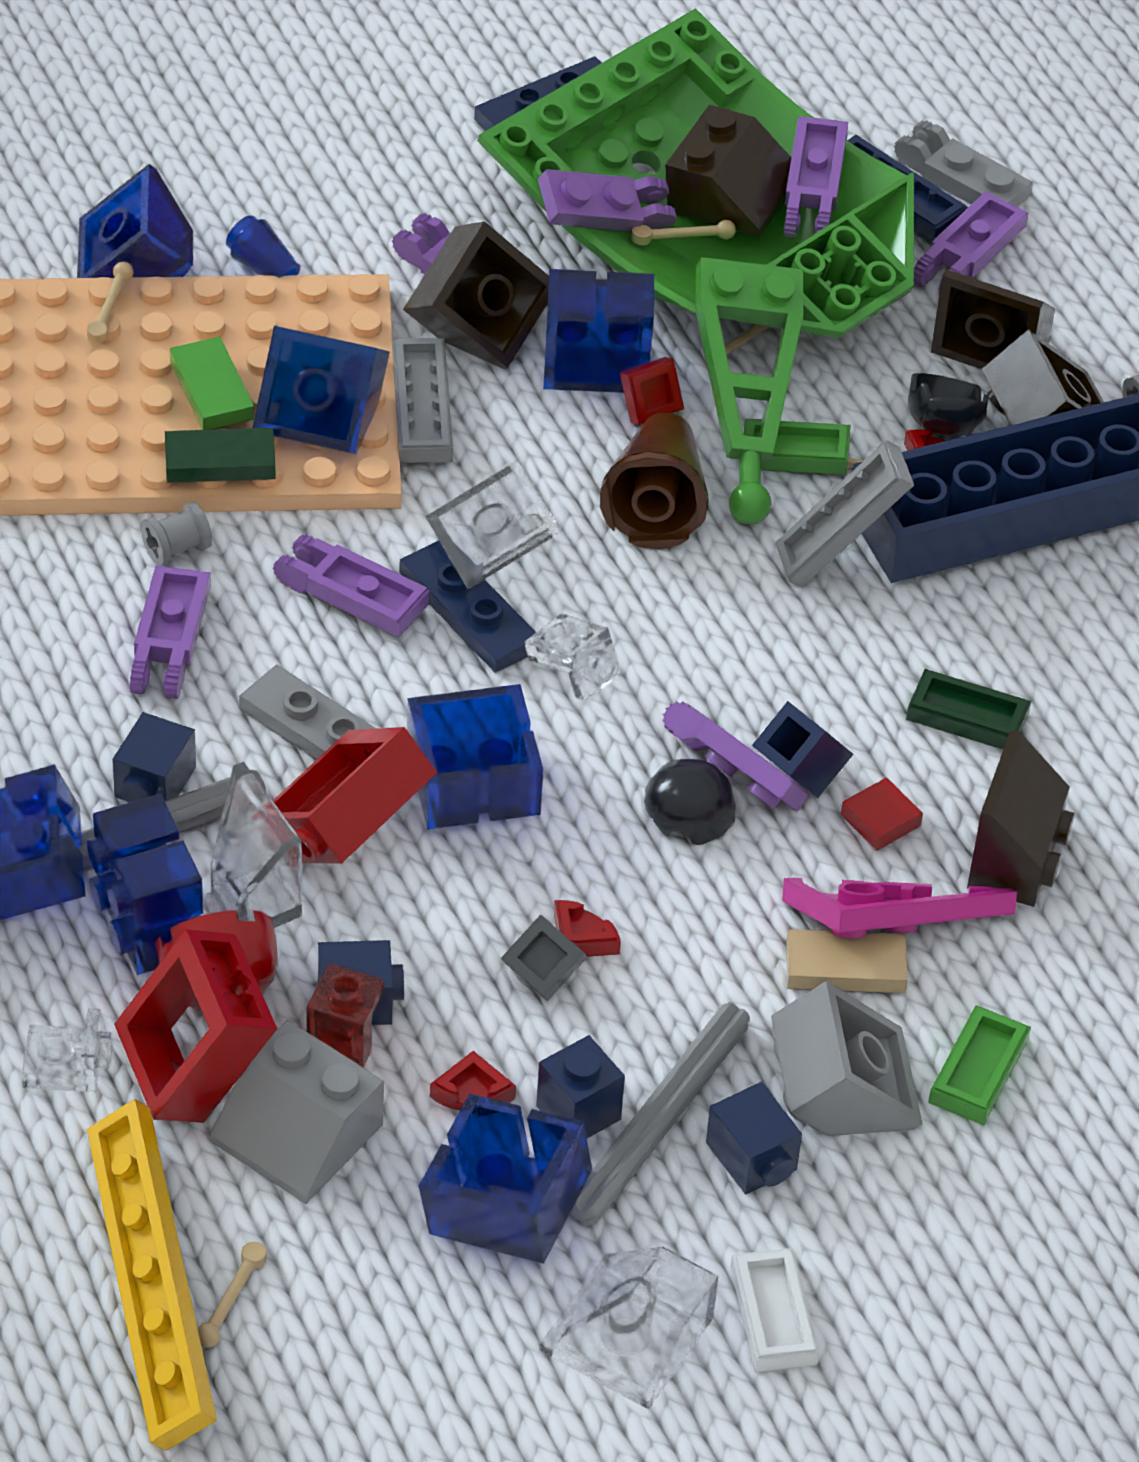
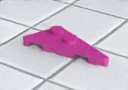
[782,878,1017,938]

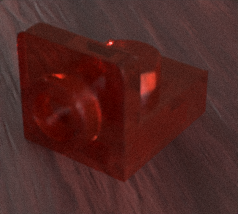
[306,964,384,1068]

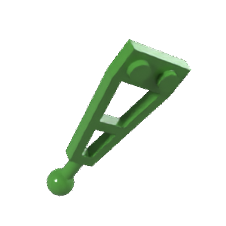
[696,257,803,525]

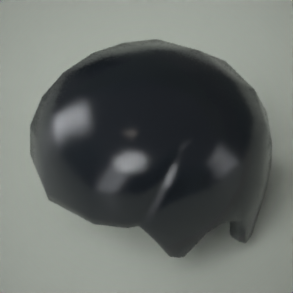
[908,373,989,437]
[644,759,736,845]

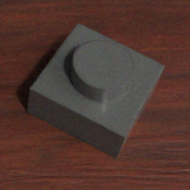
[501,914,587,1001]

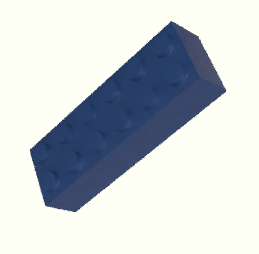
[853,394,1139,583]

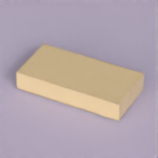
[786,929,908,993]

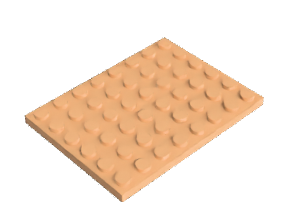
[0,274,402,515]

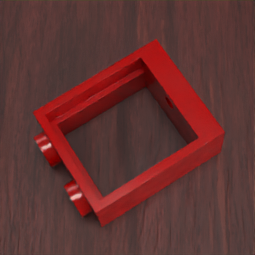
[254,727,438,864]
[114,929,277,1123]

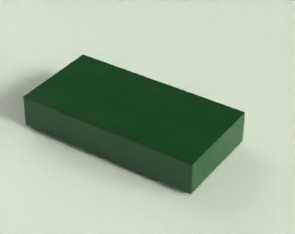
[165,428,276,483]
[906,669,1031,750]

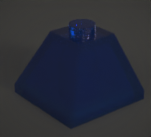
[77,164,194,278]
[252,326,390,454]

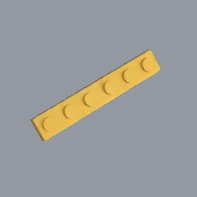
[87,1099,217,1451]

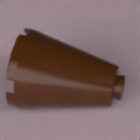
[599,412,709,550]

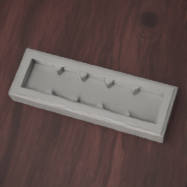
[392,338,453,463]
[775,440,914,587]
[239,664,375,759]

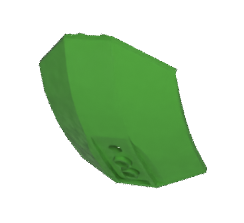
[477,8,914,338]

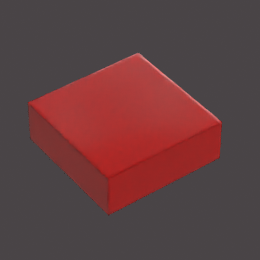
[620,357,685,425]
[841,777,923,851]

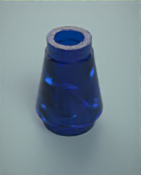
[226,215,301,278]

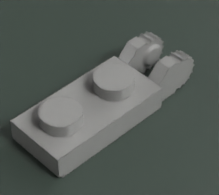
[893,120,1033,207]

